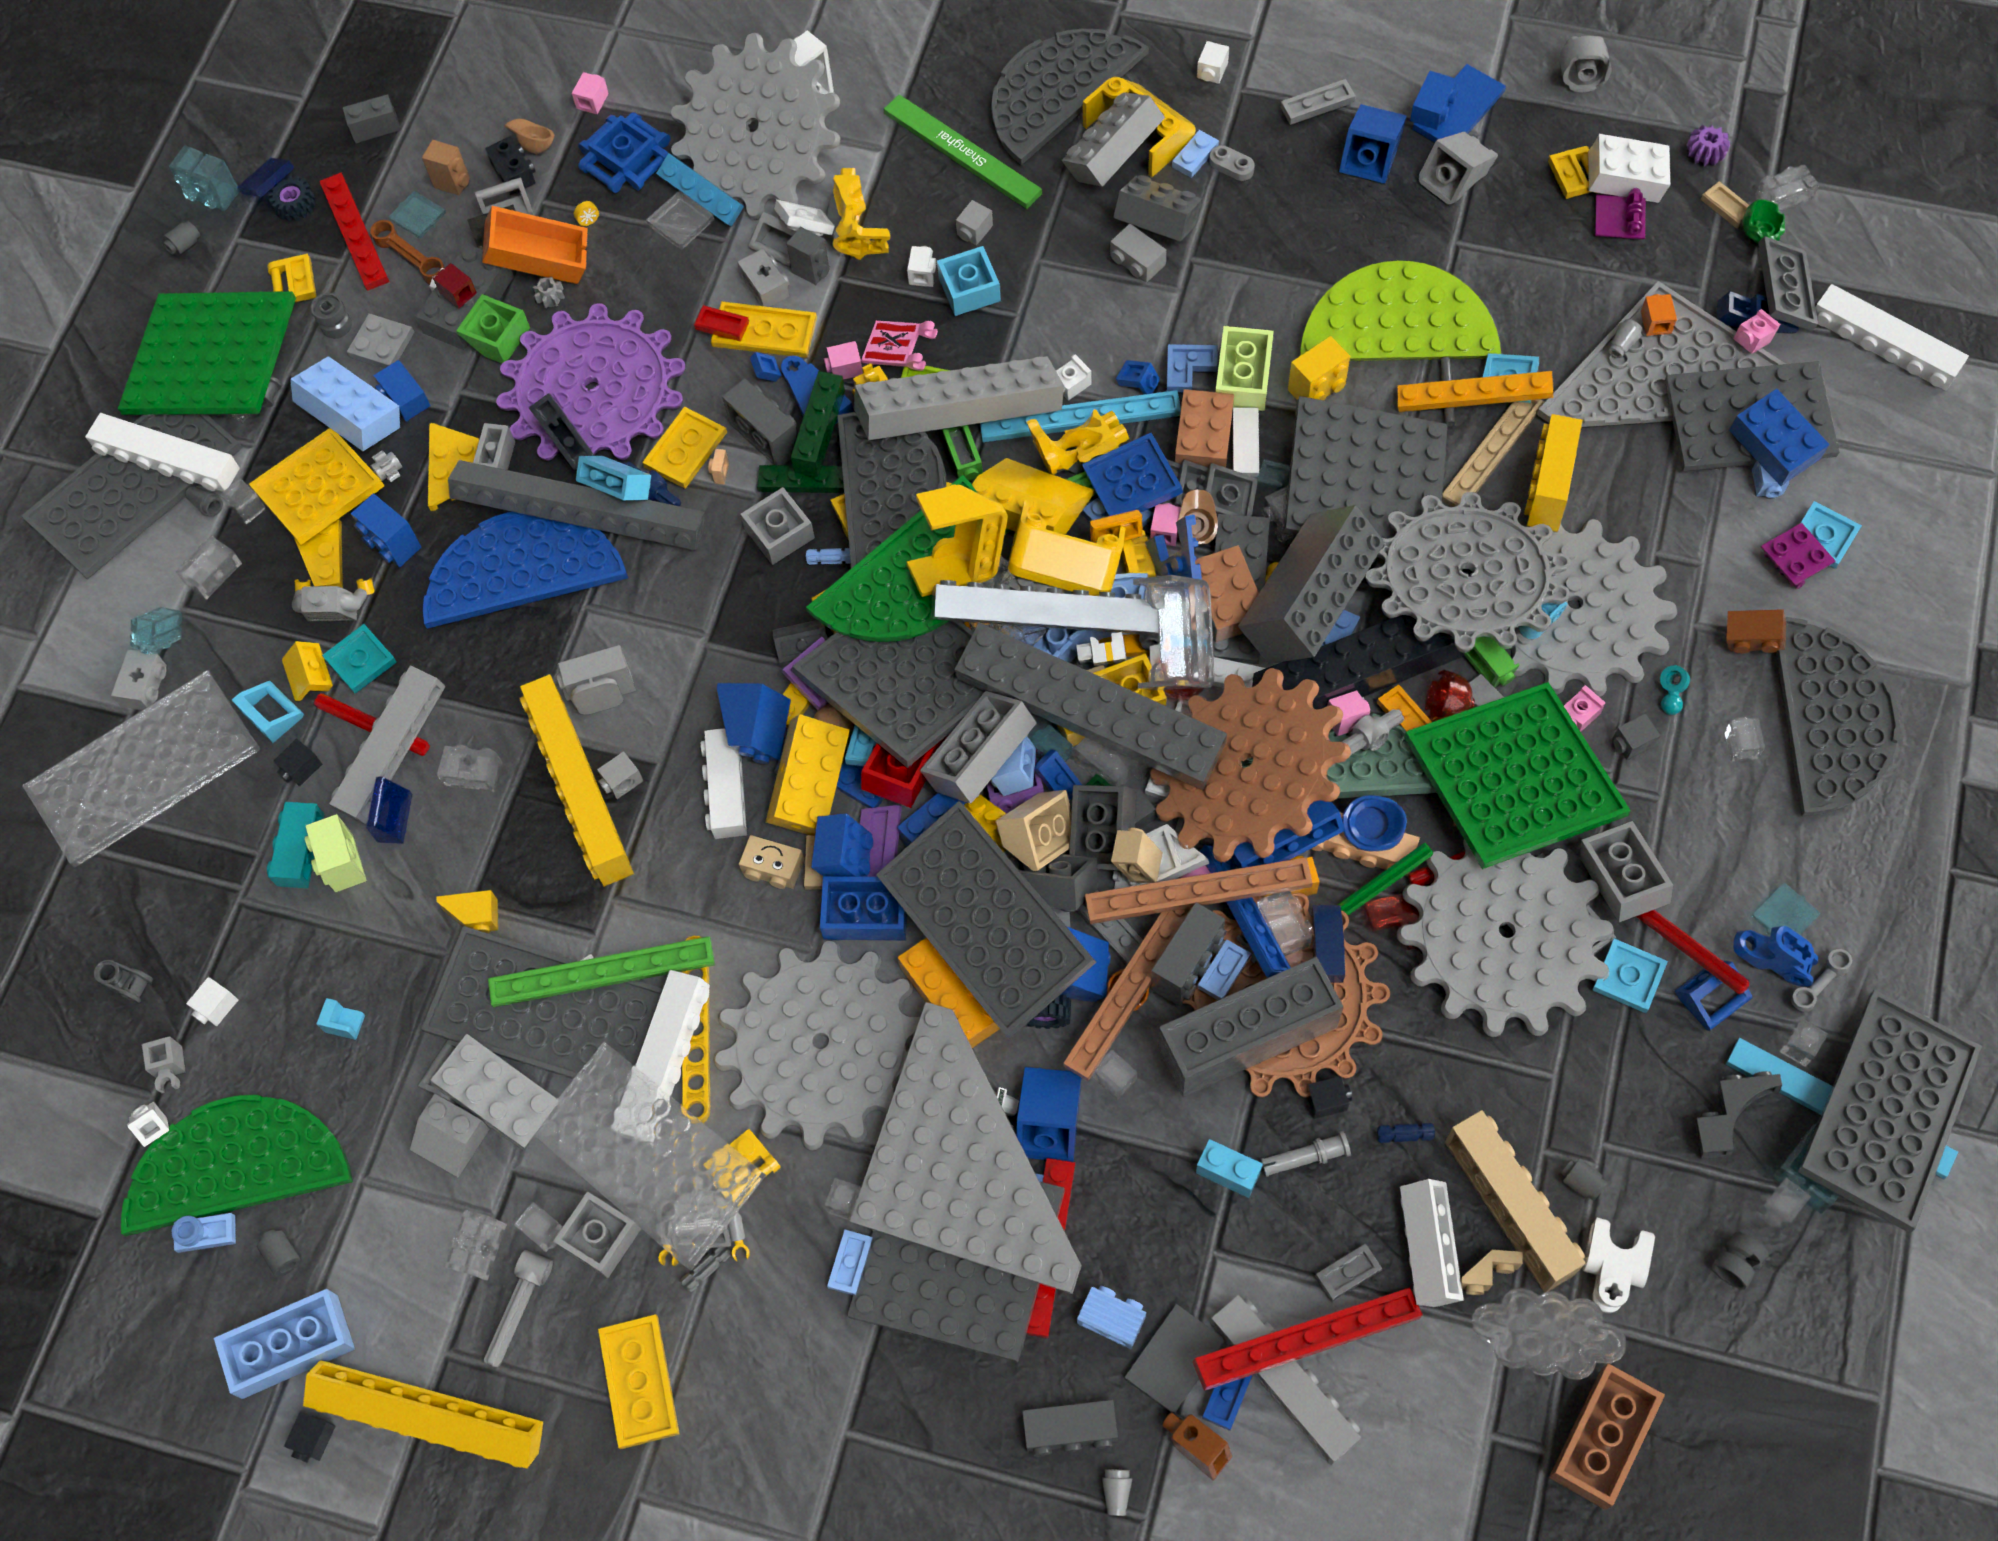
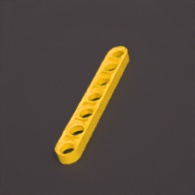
[682,936,710,1125]

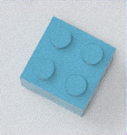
[937,246,1001,316]

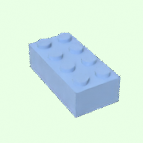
[290,356,400,451]
[214,1289,355,1399]

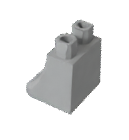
[1419,132,1498,205]

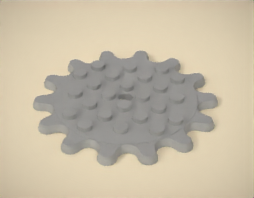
[671,33,840,220]
[1366,492,1570,653]
[1510,519,1677,697]
[1397,839,1614,1037]
[714,940,921,1150]

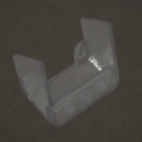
[1133,575,1215,690]

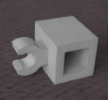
[142,1036,186,1094]

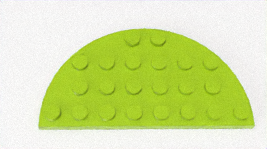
[1300,261,1501,361]

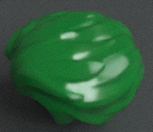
[1742,199,1785,244]

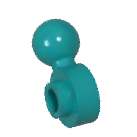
[1660,665,1690,715]

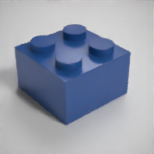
[351,493,422,568]
[811,813,873,877]

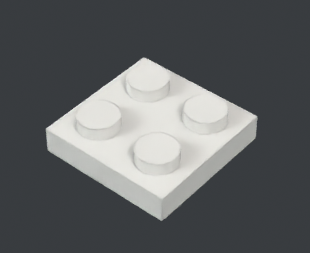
[774,200,834,236]

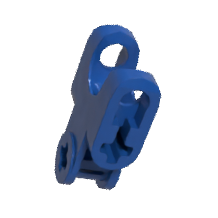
[1733,926,1819,987]

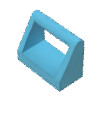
[232,681,304,743]

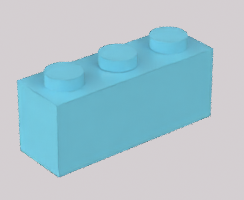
[576,456,651,500]

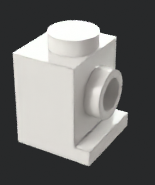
[907,246,936,287]
[1056,354,1091,401]
[127,1101,169,1147]

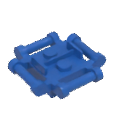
[578,112,671,193]

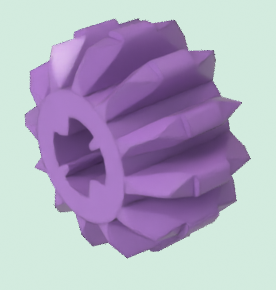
[1687,124,1730,167]

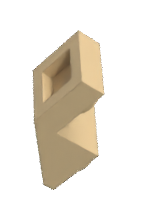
[1461,1250,1523,1295]

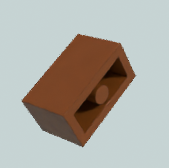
[1726,609,1786,654]

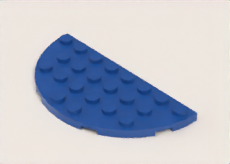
[423,512,628,628]

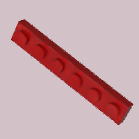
[319,172,390,291]
[1026,1158,1075,1338]

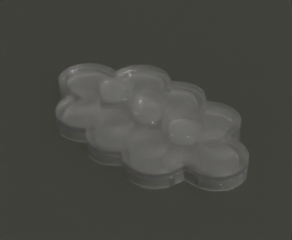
[1472,1288,1626,1379]

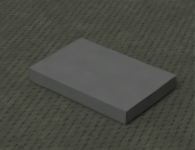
[1125,1304,1226,1413]

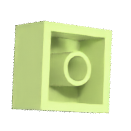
[304,814,367,892]

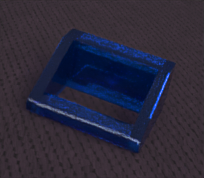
[366,776,413,844]

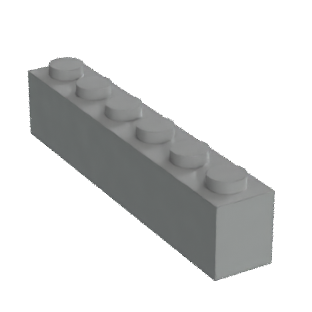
[329,665,446,824]
[1210,1295,1361,1466]

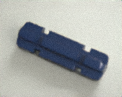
[1377,1123,1435,1143]

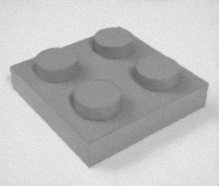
[347,313,414,368]

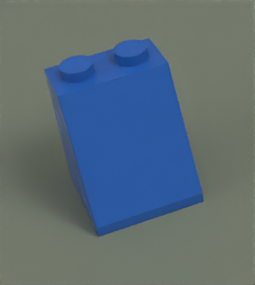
[1339,104,1407,184]
[717,683,791,764]
[1060,927,1111,1002]
[1017,1067,1082,1162]

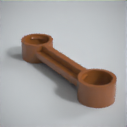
[370,220,445,285]

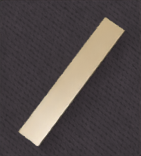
[1442,399,1544,507]

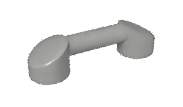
[1791,949,1852,1012]

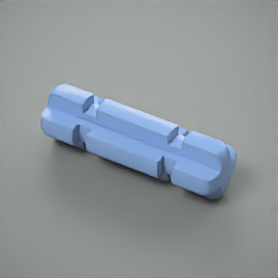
[806,548,851,565]

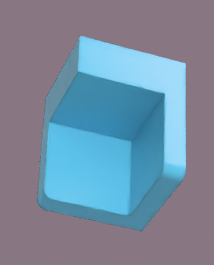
[317,998,365,1040]

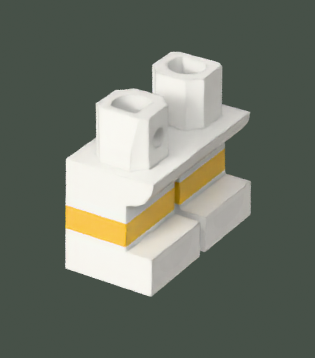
[1076,632,1127,667]

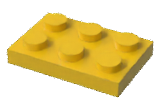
[642,406,727,489]

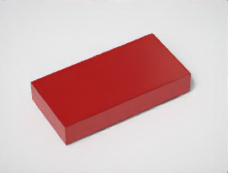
[694,305,749,342]

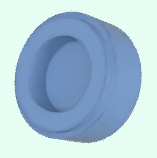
[172,1216,204,1247]

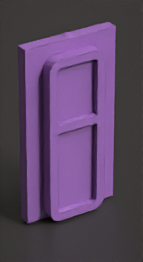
[860,805,902,877]

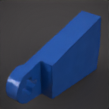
[781,356,854,424]

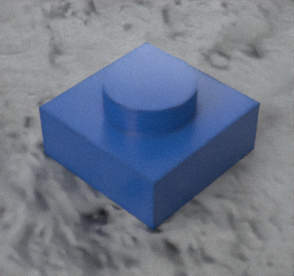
[750,352,782,382]

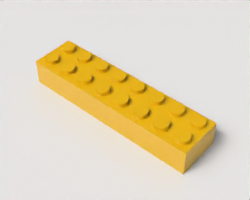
[520,674,634,887]

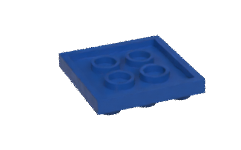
[1082,433,1183,516]

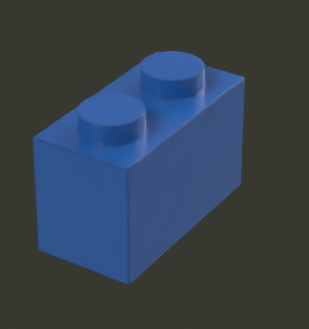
[1410,71,1458,130]
[374,360,431,421]

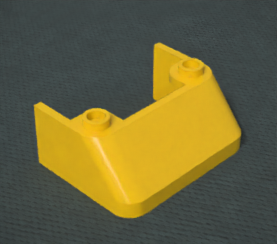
[1083,77,1196,177]
[907,485,1008,597]
[1008,499,1126,596]

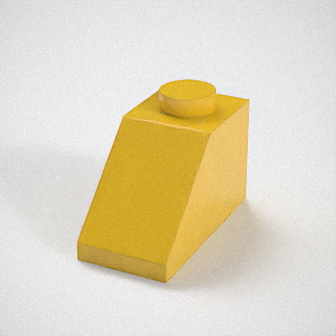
[437,890,498,934]

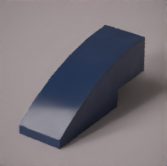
[1717,291,1799,333]
[1312,905,1345,983]

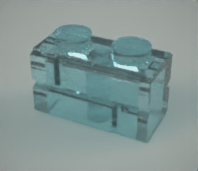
[130,607,182,654]

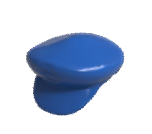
[1342,795,1407,851]

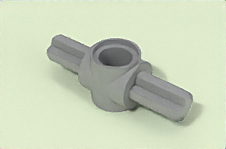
[1342,709,1404,756]

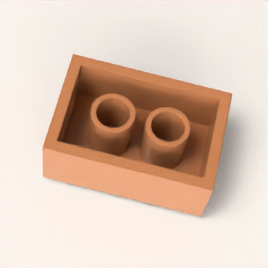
[1175,389,1234,468]
[1195,545,1259,642]

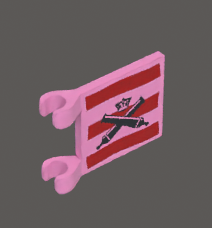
[861,321,938,371]

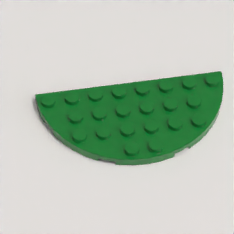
[806,475,977,642]
[121,1095,353,1236]

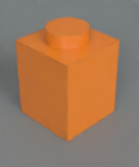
[1641,294,1677,336]

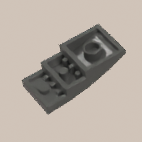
[1154,460,1258,520]

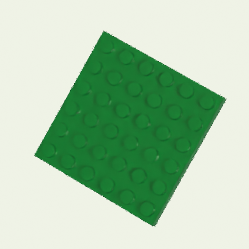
[118,291,296,415]
[1404,682,1631,869]

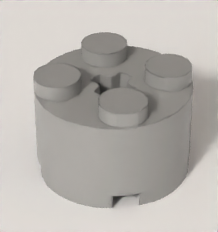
[1559,36,1612,93]

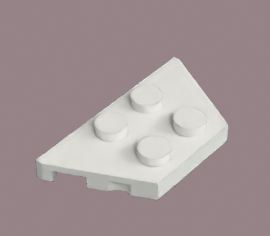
[1113,824,1209,889]

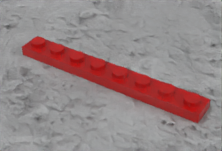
[1192,1288,1423,1391]

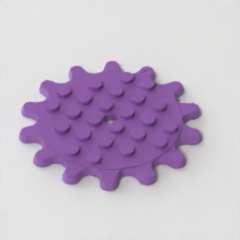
[496,303,685,461]

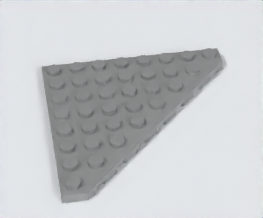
[1537,281,1786,427]
[850,1002,1082,1294]

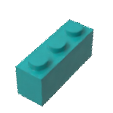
[267,802,325,888]

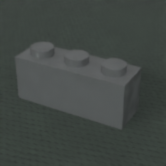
[1023,1400,1118,1456]

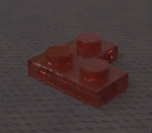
[1364,893,1419,950]

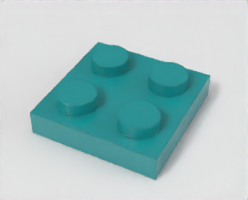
[322,624,397,694]

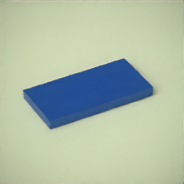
[1412,64,1506,142]

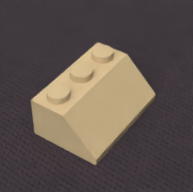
[996,790,1072,871]

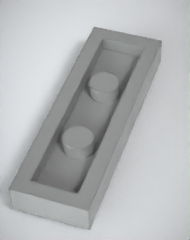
[1280,79,1356,125]

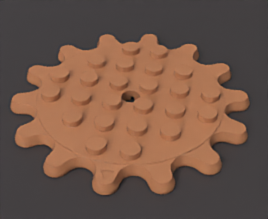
[1150,668,1351,862]
[1182,893,1390,1097]

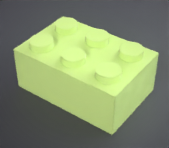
[1216,326,1274,411]

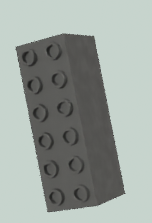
[1238,505,1385,663]
[1158,957,1344,1097]

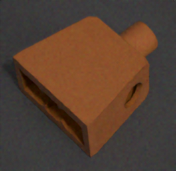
[1163,1411,1232,1481]

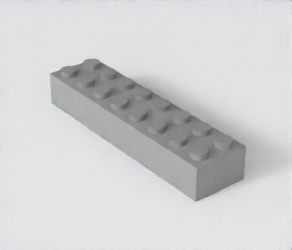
[854,356,1064,440]

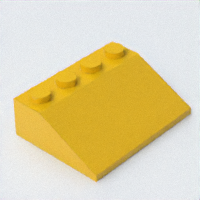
[972,458,1095,535]

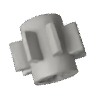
[533,277,565,308]
[370,451,402,482]

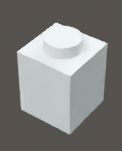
[1197,41,1229,84]
[186,977,238,1026]

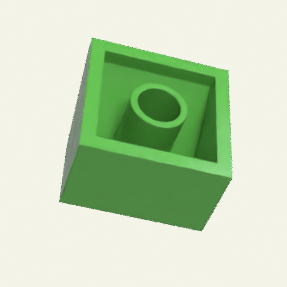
[456,294,530,363]

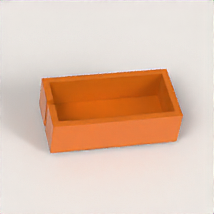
[482,206,588,284]

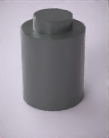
[257,1230,301,1277]

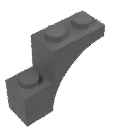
[1694,1071,1782,1159]

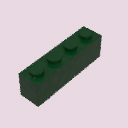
[791,371,845,477]

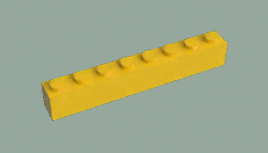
[303,1360,543,1469]

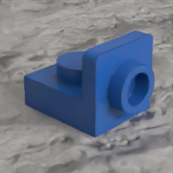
[1116,360,1160,395]

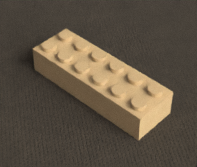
[1445,1110,1586,1293]

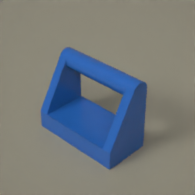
[1675,960,1753,1031]

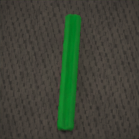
[1338,843,1433,915]

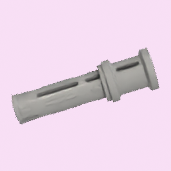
[1261,1131,1351,1177]

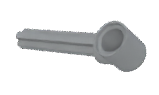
[484,1250,553,1367]

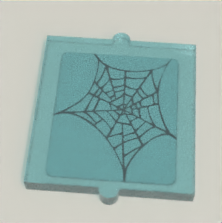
[389,191,446,239]
[1752,883,1821,935]

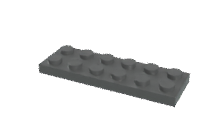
[1206,514,1270,664]

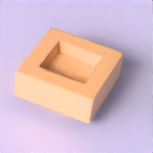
[708,449,729,485]

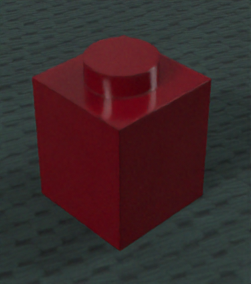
[433,263,477,308]

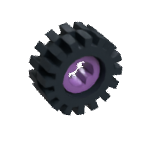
[268,175,316,222]
[1026,994,1071,1029]

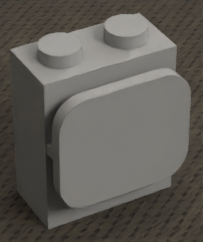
[556,645,636,715]

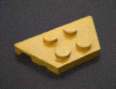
[428,423,479,511]

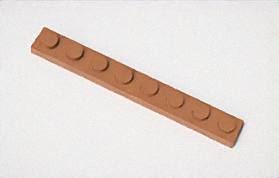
[1085,857,1313,924]
[1063,907,1192,1081]

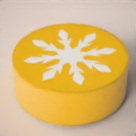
[574,201,599,226]

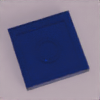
[237,158,294,197]

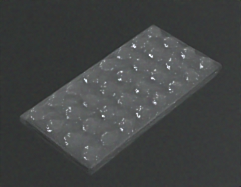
[22,670,261,868]
[535,1042,766,1271]

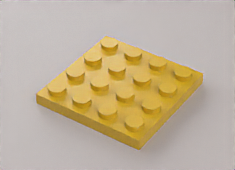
[249,428,384,545]

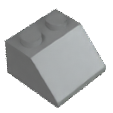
[410,1094,490,1178]

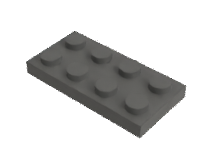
[1758,236,1818,331]

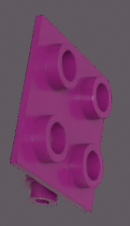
[1595,188,1646,239]
[1761,523,1836,589]

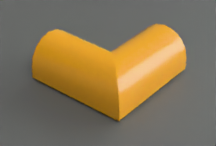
[1090,510,1143,543]

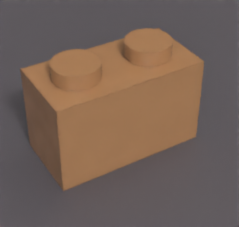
[422,140,470,196]

